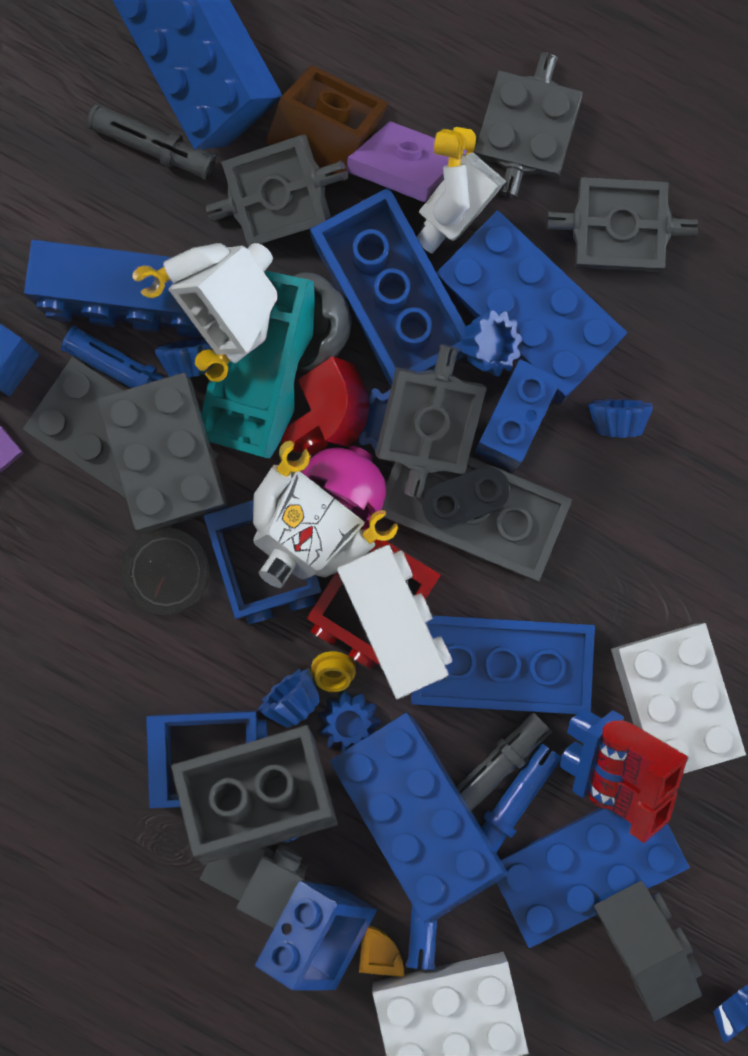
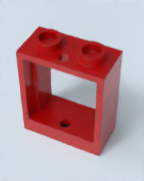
[307,527,441,669]

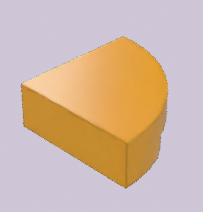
[359,926,404,977]

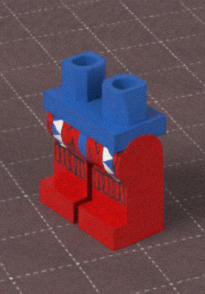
[559,709,688,843]

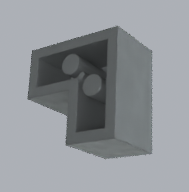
[199,845,307,928]
[594,880,702,1022]

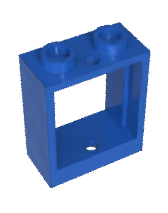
[473,359,562,474]
[203,500,323,625]
[146,710,268,808]
[255,881,378,990]

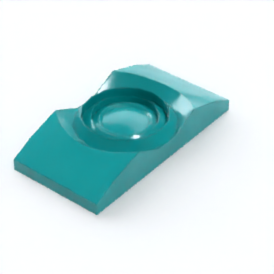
[201,270,315,458]

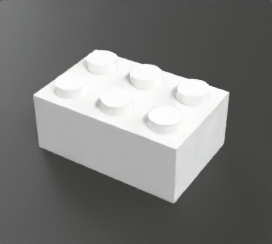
[337,545,452,699]
[611,623,746,774]
[373,952,529,1056]

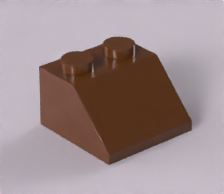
[266,65,389,182]

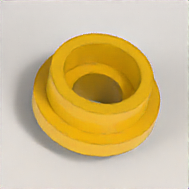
[311,651,356,692]

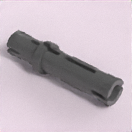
[87,103,217,181]
[457,712,553,811]

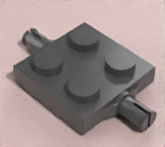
[474,52,583,199]
[206,135,348,247]
[546,177,698,272]
[375,344,486,498]

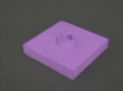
[346,121,467,202]

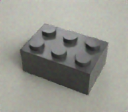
[97,372,229,533]
[171,725,338,865]

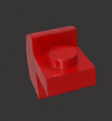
[281,356,369,455]

